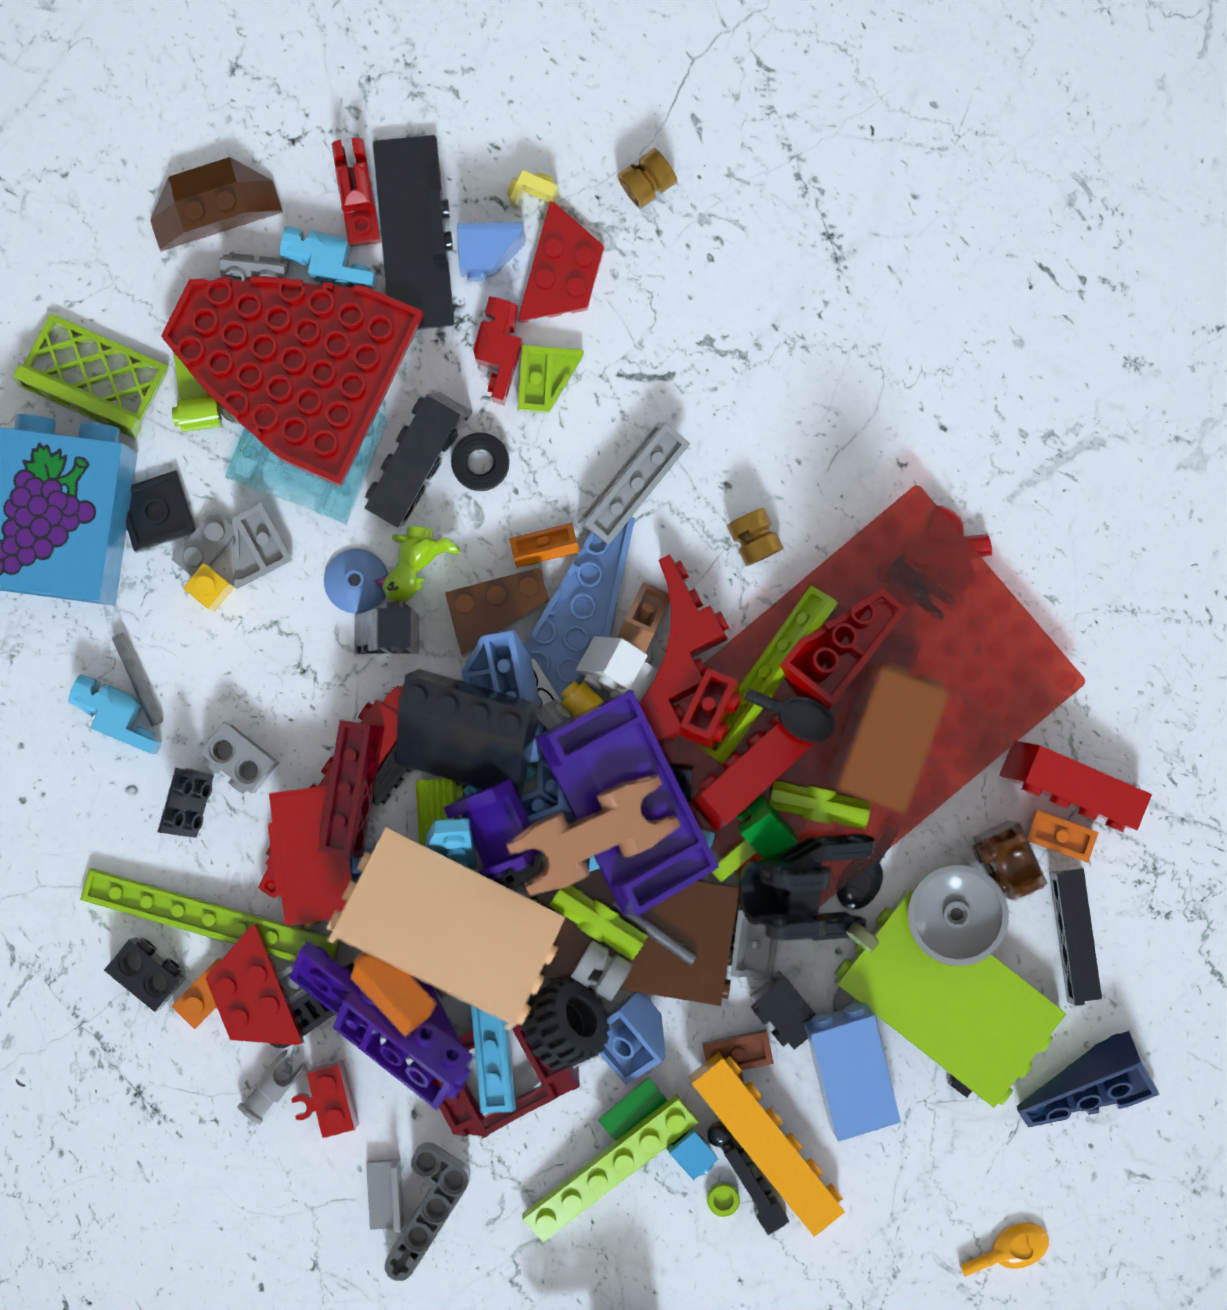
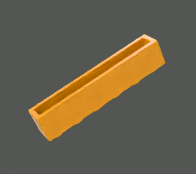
[688,1052,845,1237]

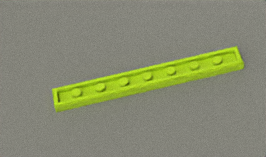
[80,868,340,962]

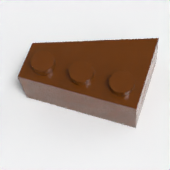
[445,567,549,658]

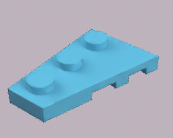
[422,819,476,869]

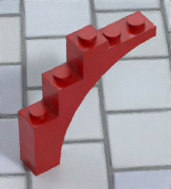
[639,554,729,746]

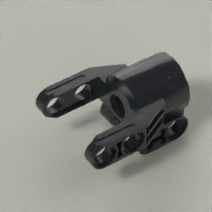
[739,834,875,941]

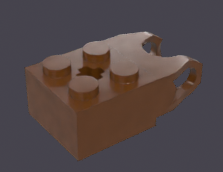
[972,821,1048,901]

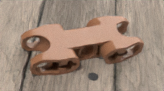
[506,774,680,896]

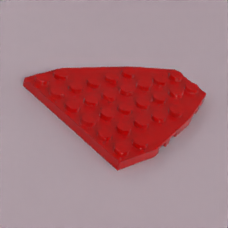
[161,276,424,487]

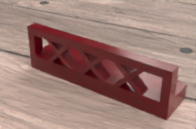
[318,720,384,857]

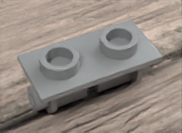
[219,252,289,281]

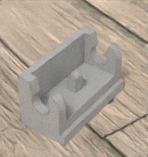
[730,910,777,980]

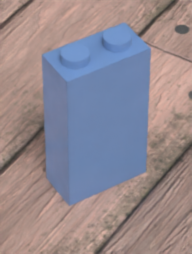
[803,1003,901,1142]

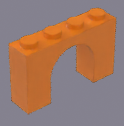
[351,951,436,1037]

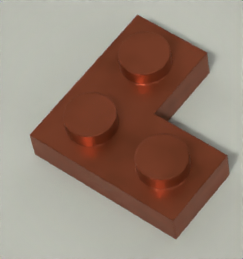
[702,1029,774,1084]

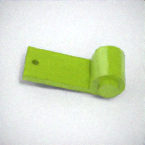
[172,353,222,432]

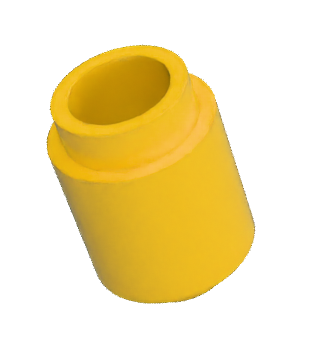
[561,680,604,716]

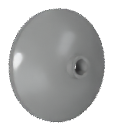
[908,865,1009,966]

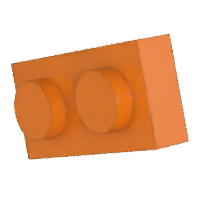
[509,523,579,568]
[1026,810,1099,863]
[171,958,221,1029]

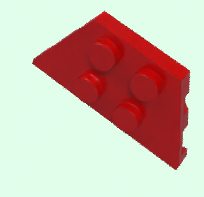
[517,201,604,323]
[205,924,305,1045]

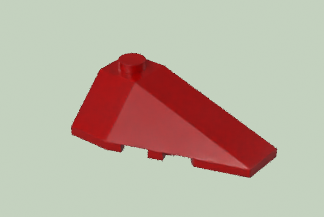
[779,589,907,709]

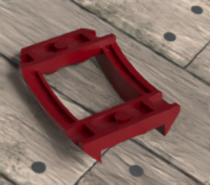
[432,1022,580,1139]

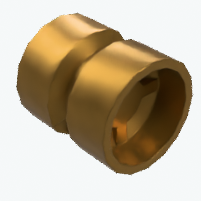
[617,148,678,209]
[726,507,784,567]

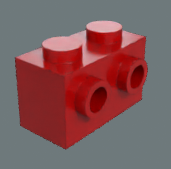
[679,668,742,750]

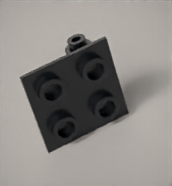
[157,767,214,838]

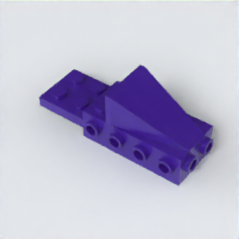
[290,941,474,1110]

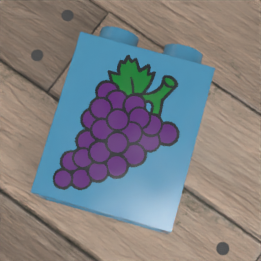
[0,414,138,606]

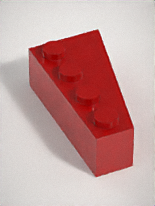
[690,714,815,831]

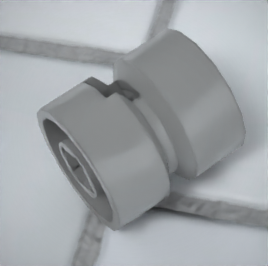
[571,940,633,1001]

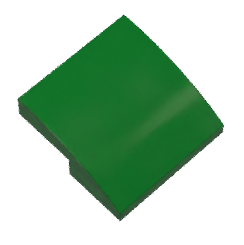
[598,1076,668,1168]

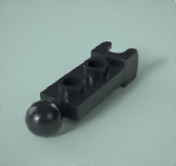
[707,1121,790,1235]

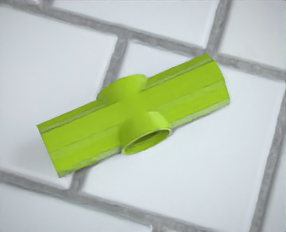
[769,781,871,829]
[549,885,648,960]

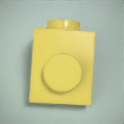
[507,170,558,209]

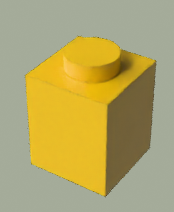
[183,563,235,612]

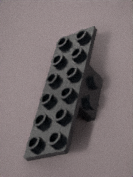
[373,135,454,330]

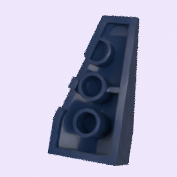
[1016,1031,1160,1128]

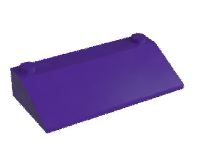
[535,690,719,916]

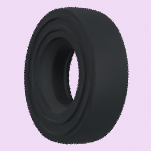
[451,432,510,491]

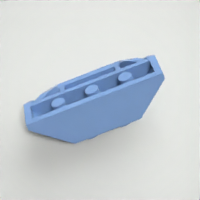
[461,630,544,762]

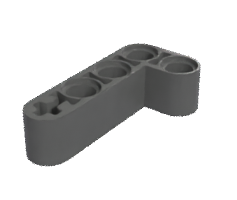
[385,1143,470,1281]

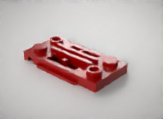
[268,785,352,926]

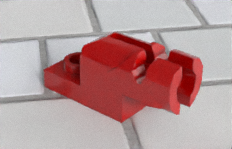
[331,137,381,247]
[473,296,523,406]

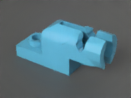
[280,226,377,290]
[68,674,162,754]

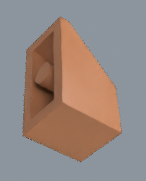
[617,582,670,653]

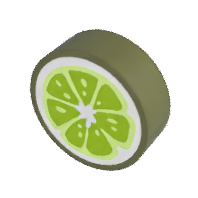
[846,922,879,953]

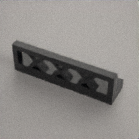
[1049,868,1102,1006]

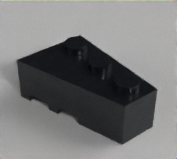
[355,602,419,654]

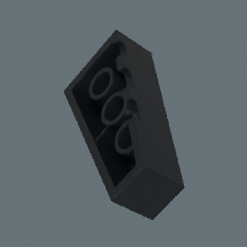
[364,392,473,528]

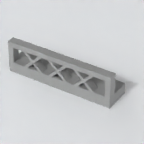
[577,423,691,545]

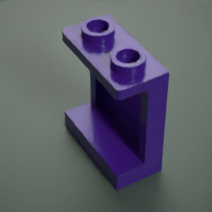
[443,779,543,880]

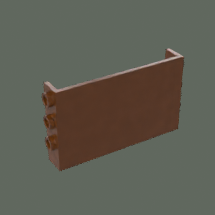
[531,855,739,1006]

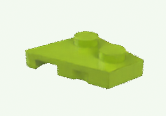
[517,345,584,414]

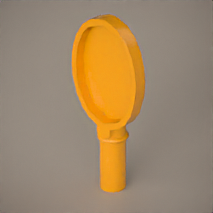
[959,1222,1049,1277]

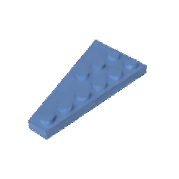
[524,517,635,701]

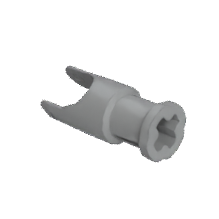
[237,1050,305,1125]

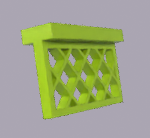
[13,313,169,439]

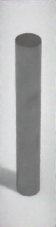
[112,633,163,727]
[609,900,698,965]

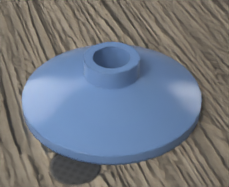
[324,549,388,614]

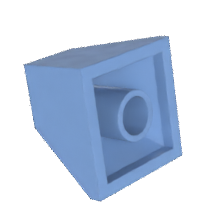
[457,222,525,282]
[599,992,666,1085]

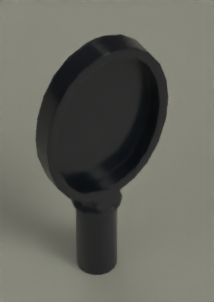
[744,688,835,743]
[836,826,899,910]

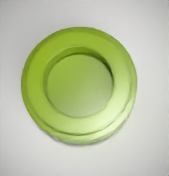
[707,1181,740,1217]

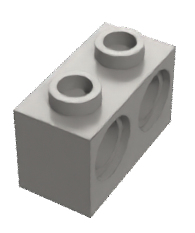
[199,722,280,794]

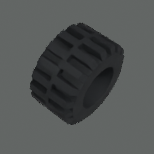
[522,977,610,1070]

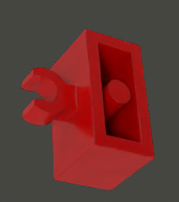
[291,1060,359,1138]

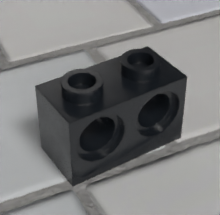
[104,937,186,1012]

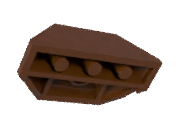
[150,157,283,251]

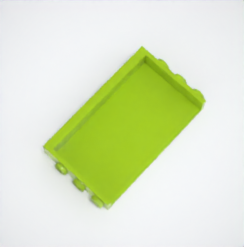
[834,889,1066,1108]

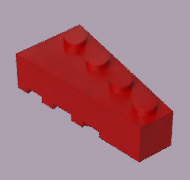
[999,740,1152,832]

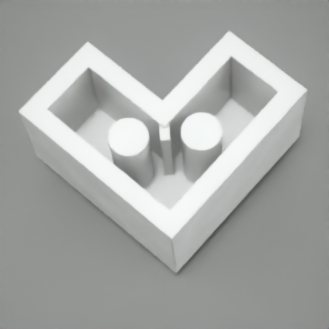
[576,636,659,702]

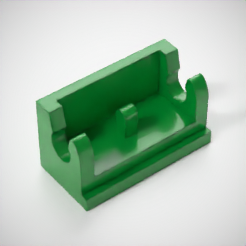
[737,794,800,860]

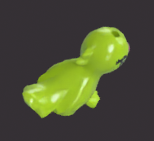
[375,526,461,602]

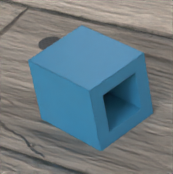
[666,1127,718,1181]

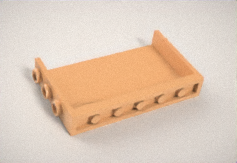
[327,827,565,1031]

